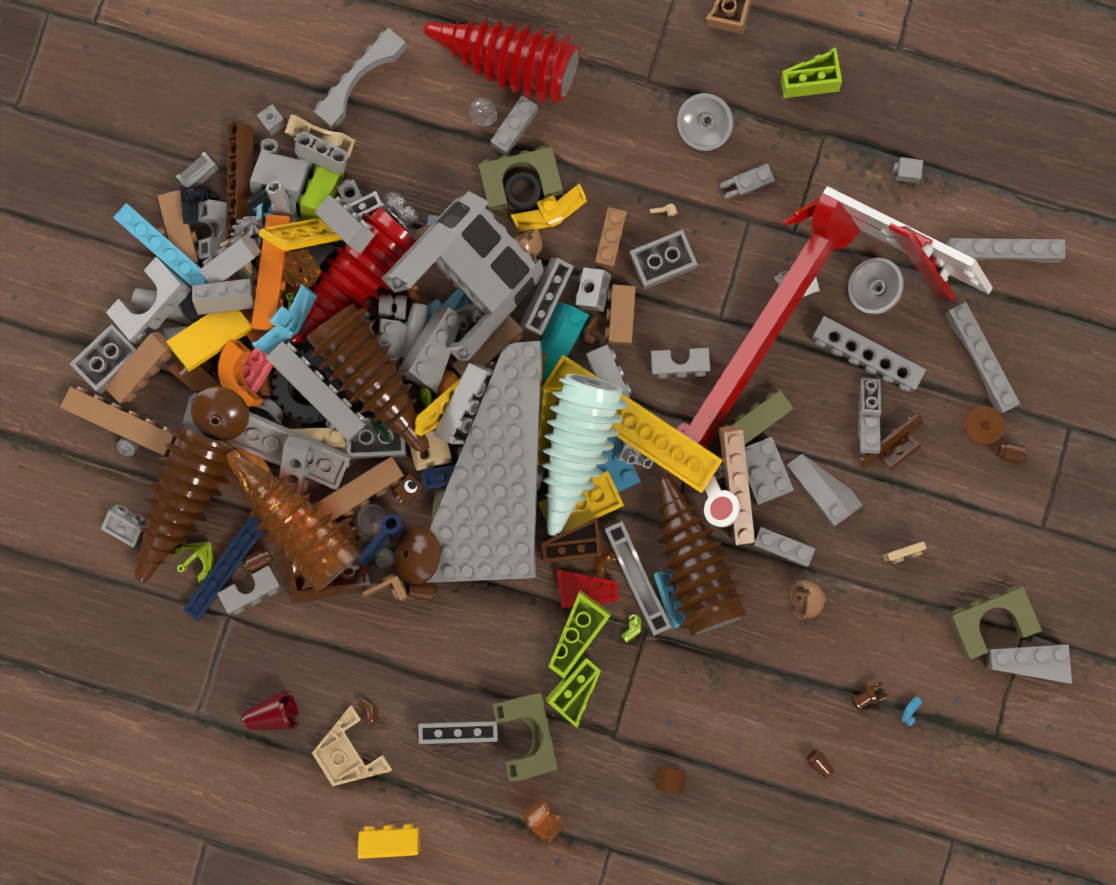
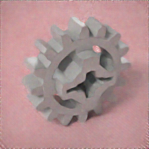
[230,216,265,257]

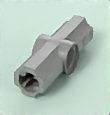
[266,181,301,223]

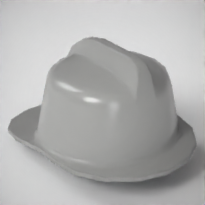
[249,397,283,426]

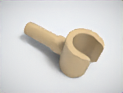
[650,204,677,217]

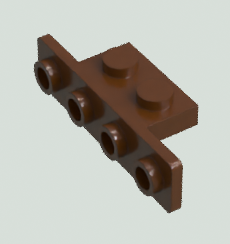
[859,413,923,471]

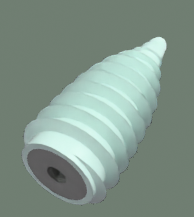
[541,374,628,536]

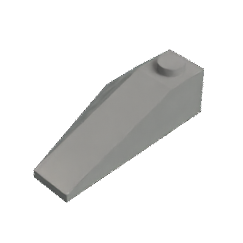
[786,454,862,527]

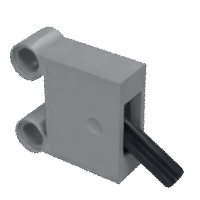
[246,138,315,209]

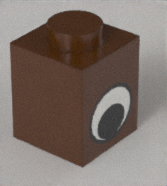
[394,474,424,505]

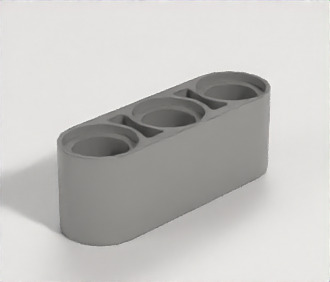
[294,132,348,174]

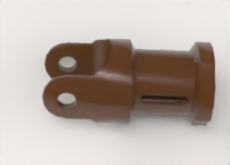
[851,682,887,712]

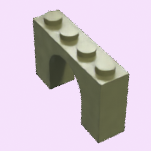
[478,146,563,211]
[948,585,1042,660]
[493,693,558,782]

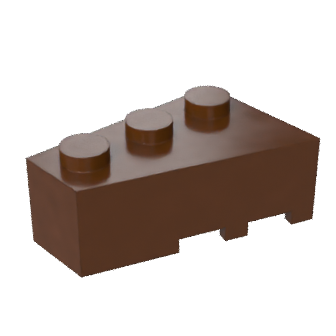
[541,518,602,563]

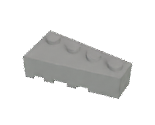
[398,307,462,393]
[433,363,494,444]

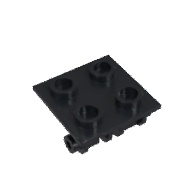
[180,186,219,227]

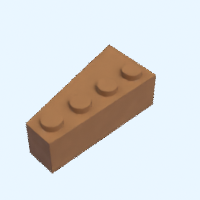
[706,0,752,34]

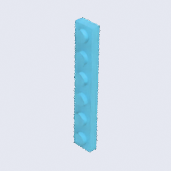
[113,203,209,286]

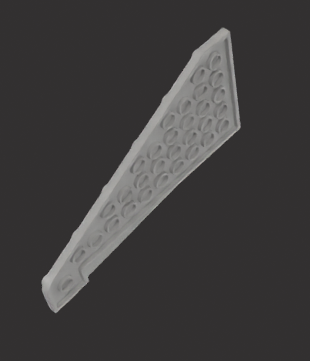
[426,341,542,583]

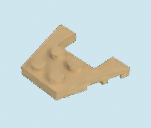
[312,705,393,786]

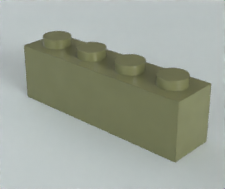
[717,390,794,445]

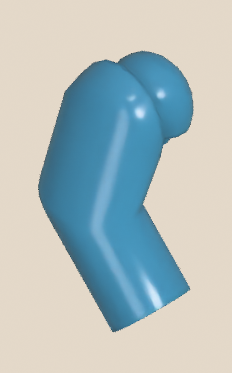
[902,697,922,726]

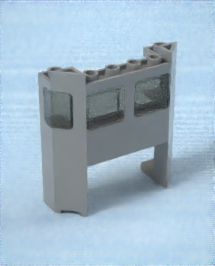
[382,191,544,362]

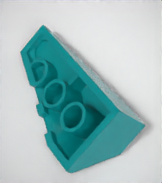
[541,302,589,381]

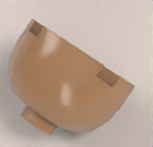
[514,229,542,261]
[790,580,826,620]

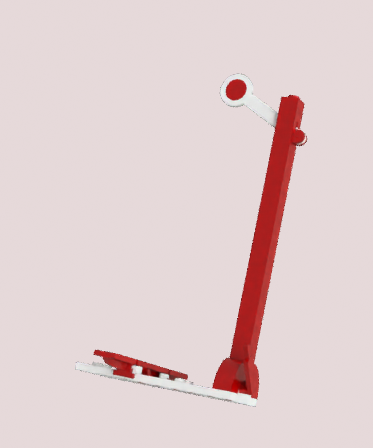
[668,186,993,527]

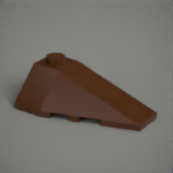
[287,557,370,604]

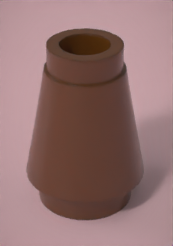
[806,749,834,778]

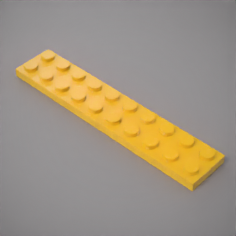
[543,355,723,493]

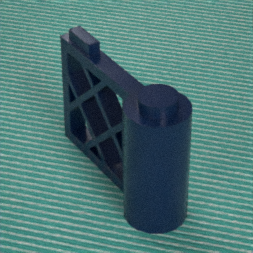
[357,514,405,565]

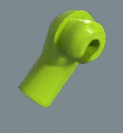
[621,614,642,643]

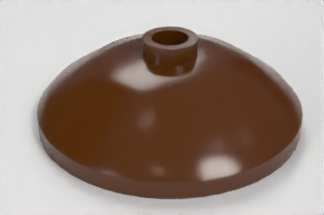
[191,386,249,441]
[394,526,441,584]

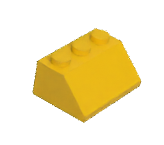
[358,824,420,859]

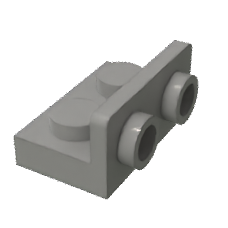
[101,505,146,548]

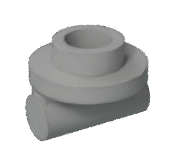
[117,437,140,456]

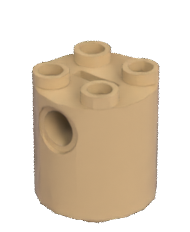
[409,428,452,471]

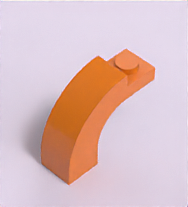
[218,340,263,407]

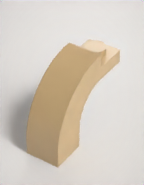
[285,115,356,158]

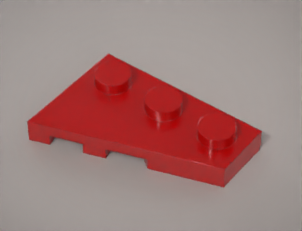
[557,570,619,608]

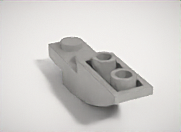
[858,378,881,454]

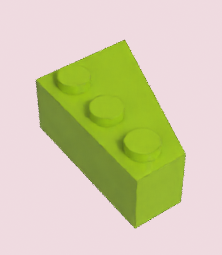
[781,47,842,98]
[298,165,344,221]
[545,655,601,728]

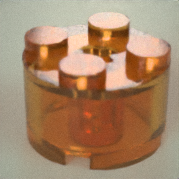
[519,800,565,845]

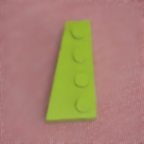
[549,590,612,678]

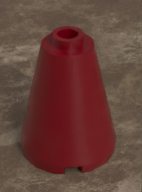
[242,690,299,730]

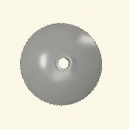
[677,93,733,151]
[848,258,904,314]

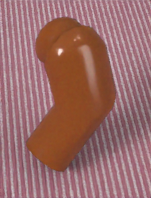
[406,284,427,305]

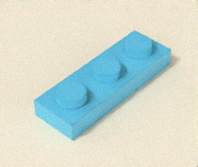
[654,571,685,629]

